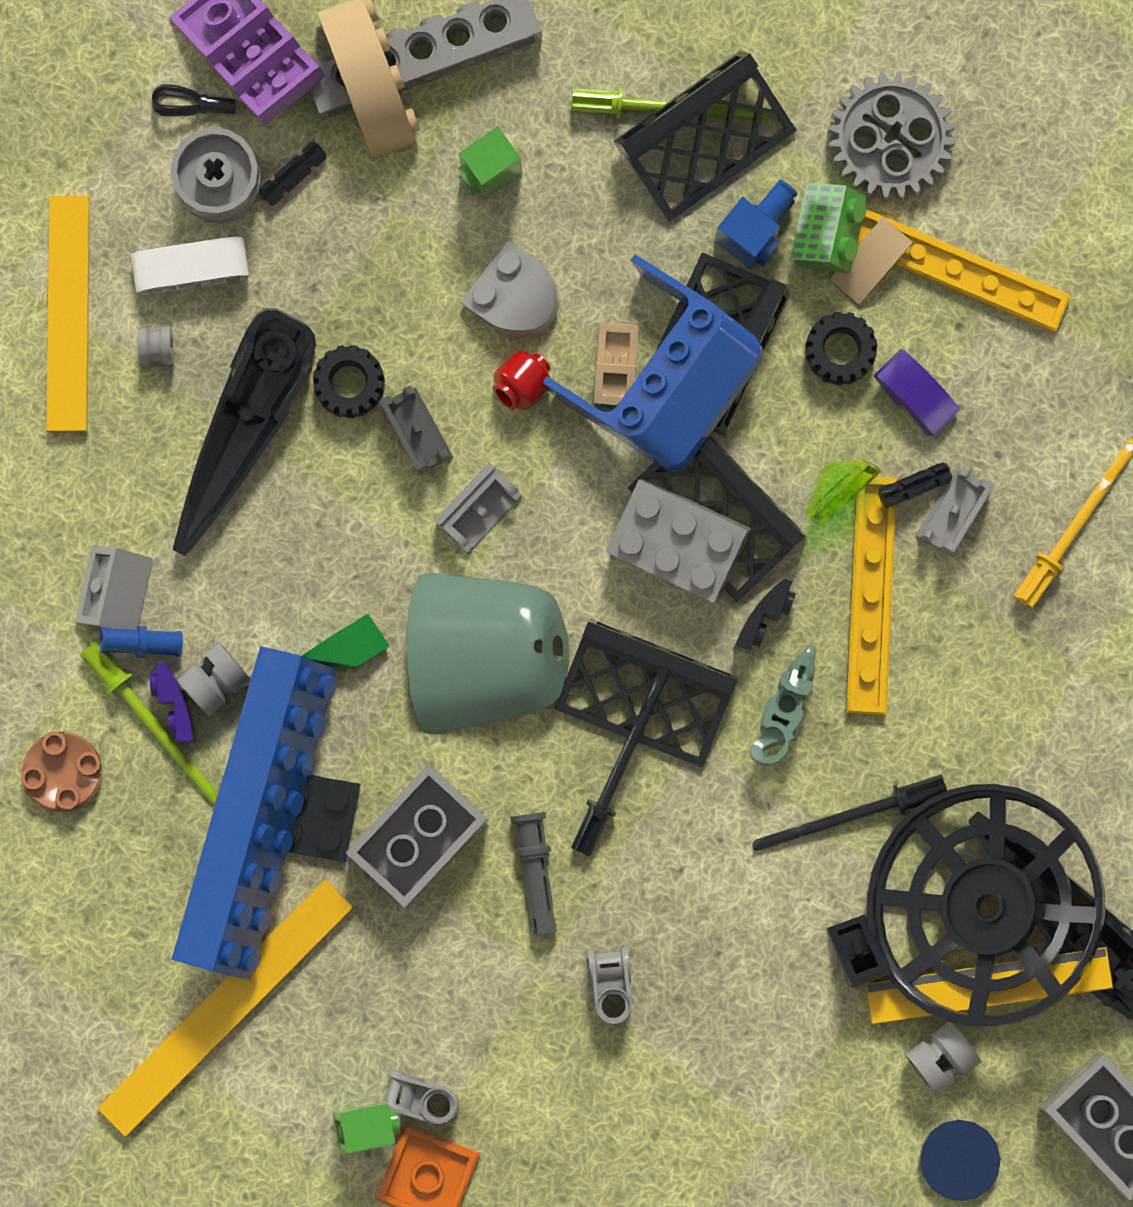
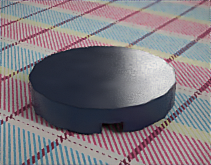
[919,1119,1001,1201]

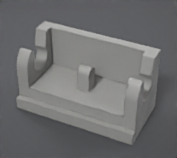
[435,462,522,554]
[916,468,995,556]

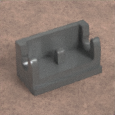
[379,386,453,475]

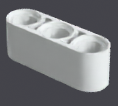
[131,237,250,296]

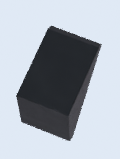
[827,914,890,988]

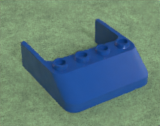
[543,254,763,471]

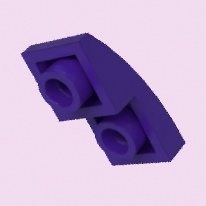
[873,349,960,436]
[150,662,196,743]

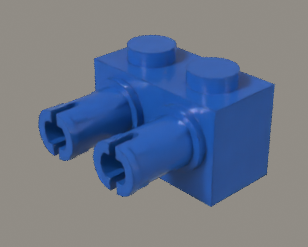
[714,179,797,271]

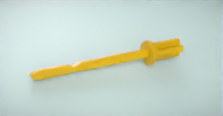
[1013,438,1133,609]

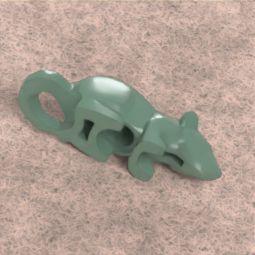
[749,645,816,766]

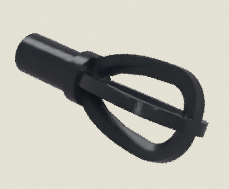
[151,84,236,117]

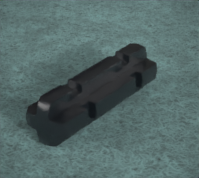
[259,141,326,206]
[878,462,952,508]

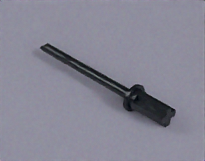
[571,667,670,856]
[752,774,947,851]

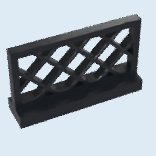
[613,51,797,221]
[656,252,790,435]
[627,435,807,602]
[554,618,738,767]

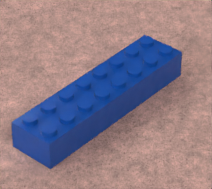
[171,646,337,980]

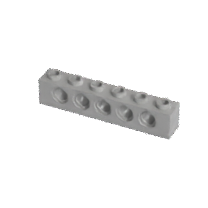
[310,0,542,121]

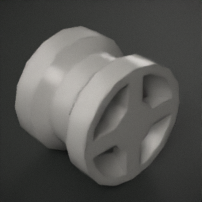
[138,326,174,367]

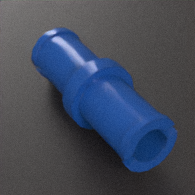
[99,626,183,658]

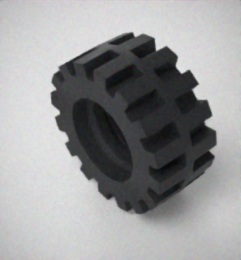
[805,311,878,386]
[313,345,385,418]

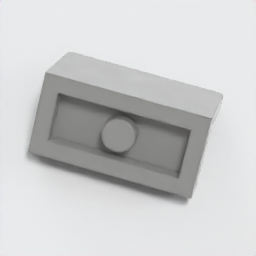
[75,545,153,630]

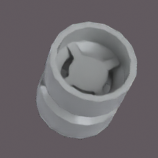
[176,642,251,717]
[905,1022,982,1096]

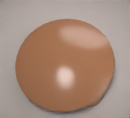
[21,732,102,812]

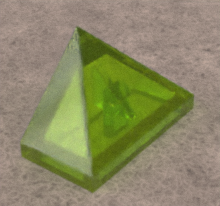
[805,460,882,524]

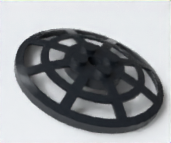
[867,784,1105,1027]

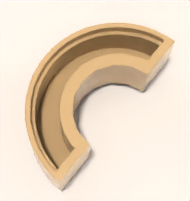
[317,0,420,160]

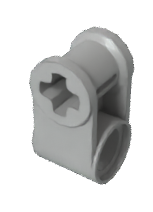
[588,946,632,1025]
[380,1069,459,1124]

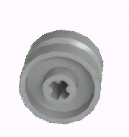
[171,127,262,224]

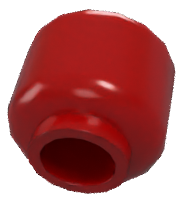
[493,351,551,410]

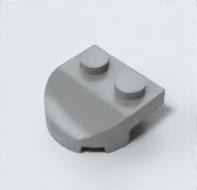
[460,241,559,339]

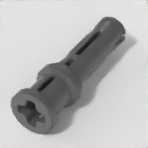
[510,812,557,936]

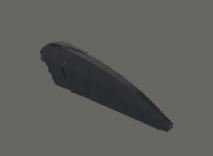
[173,308,316,556]
[968,811,1133,1020]

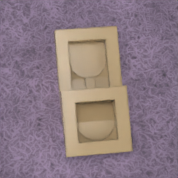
[829,217,913,306]
[594,322,639,405]

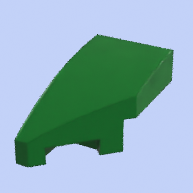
[303,614,390,672]

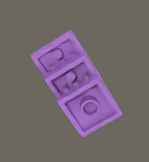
[169,0,326,126]

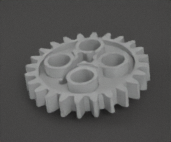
[827,72,956,201]

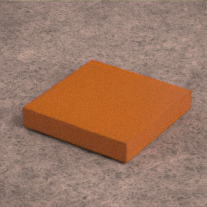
[375,1123,480,1207]

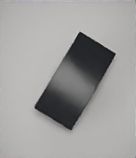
[734,579,796,653]

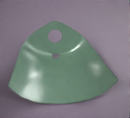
[407,573,569,734]

